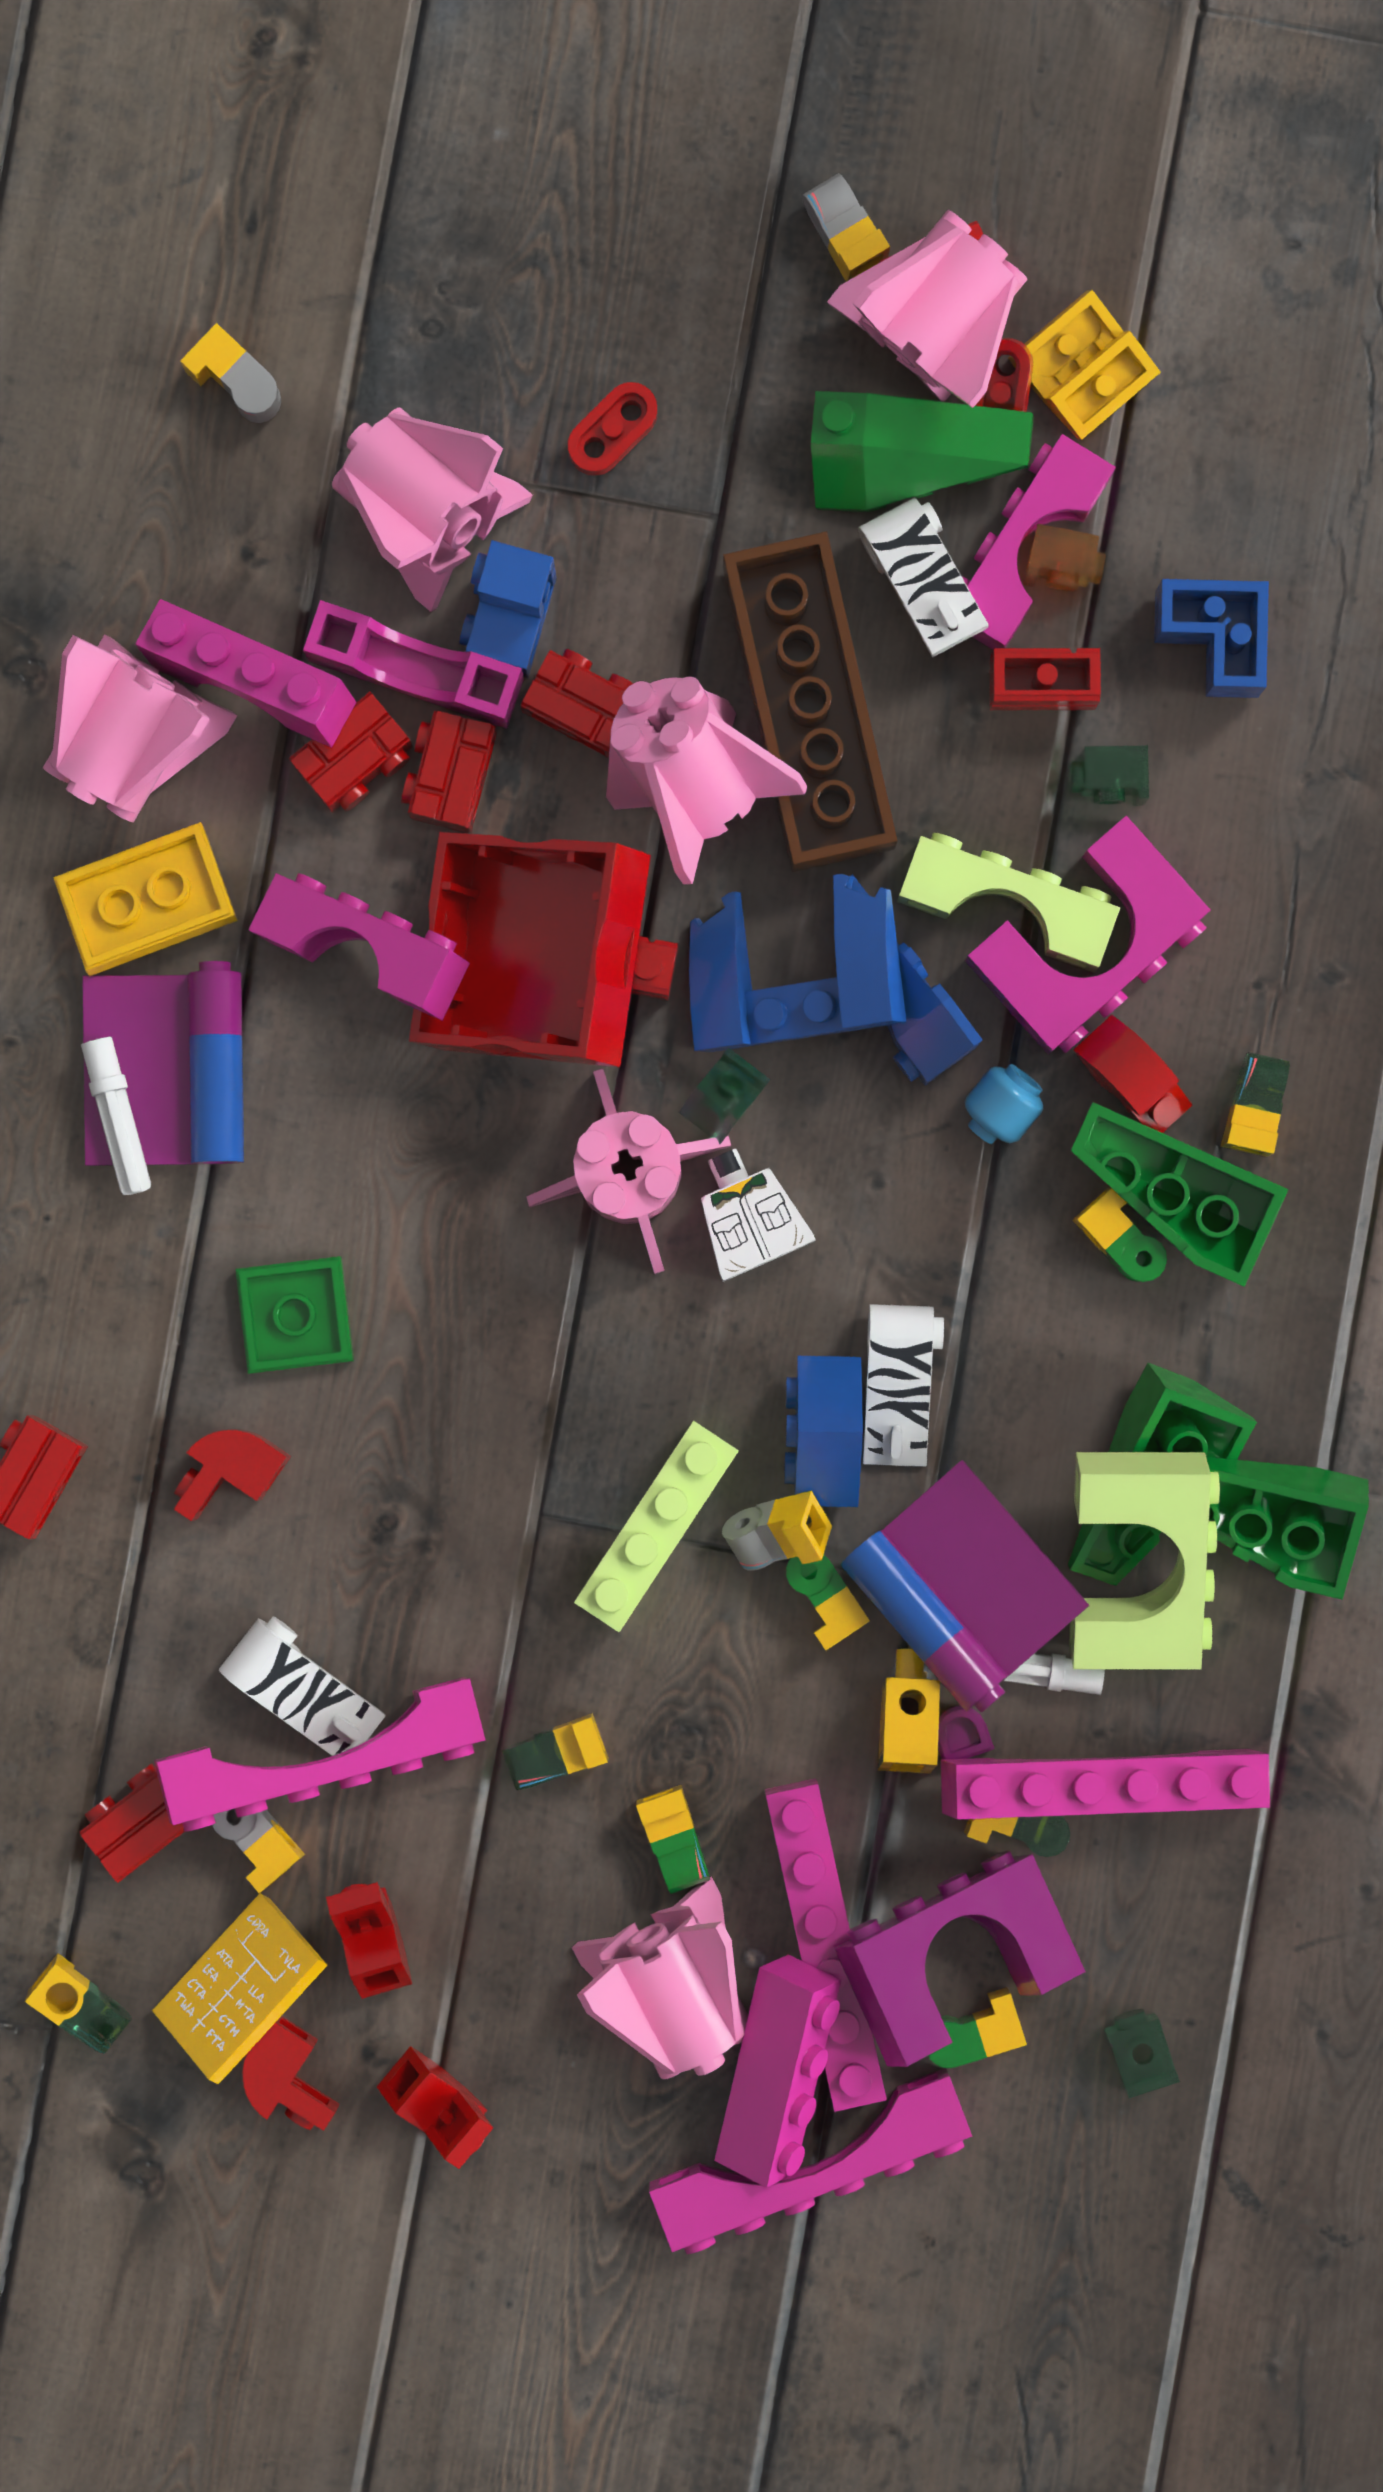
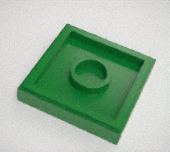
[236,1256,354,1374]

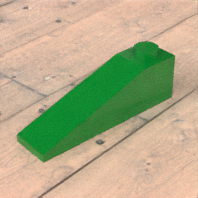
[811,391,1034,512]
[1071,1102,1289,1287]
[1068,1363,1257,1586]
[1206,1457,1369,1600]

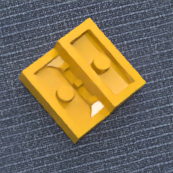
[1008,290,1161,440]

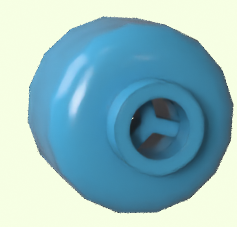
[965,1064,1043,1144]

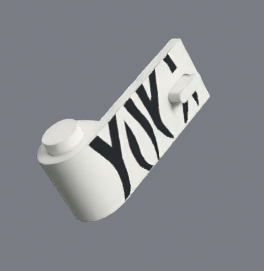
[858,498,989,658]
[863,1304,944,1467]
[219,1617,386,1756]

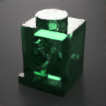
[1071,745,1149,806]
[678,1048,771,1145]
[1104,2009,1180,2098]

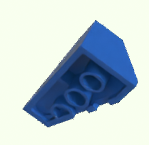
[851,874,982,1086]

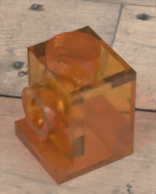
[1023,524,1106,592]

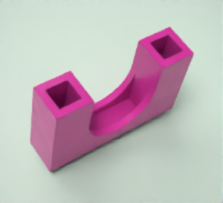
[965,815,1211,1055]

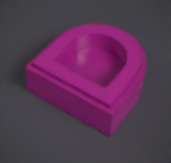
[938,1705,995,1760]

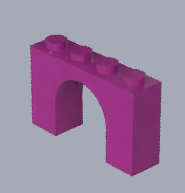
[834,1850,1086,2067]

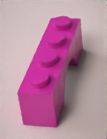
[956,434,1116,650]
[135,599,356,748]
[303,600,524,729]
[249,873,470,1020]

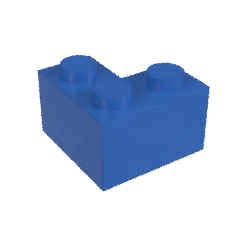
[459,540,557,678]
[1154,579,1269,698]
[784,1356,863,1507]

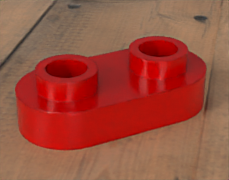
[975,338,1033,412]
[568,382,658,476]

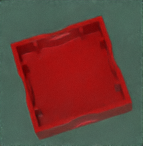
[409,832,651,1067]

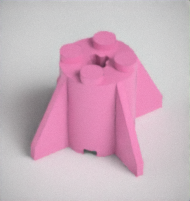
[827,210,1027,408]
[332,407,533,612]
[43,634,237,823]
[606,677,807,884]
[526,1069,731,1274]
[571,1877,748,2079]

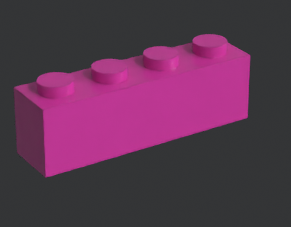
[714,1954,841,2188]

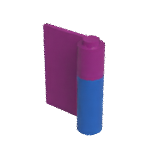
[83,961,244,1166]
[840,1460,1090,1713]

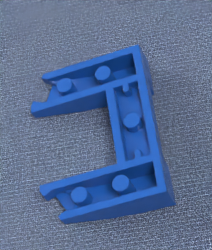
[689,874,907,1052]

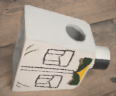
[701,1149,815,1282]

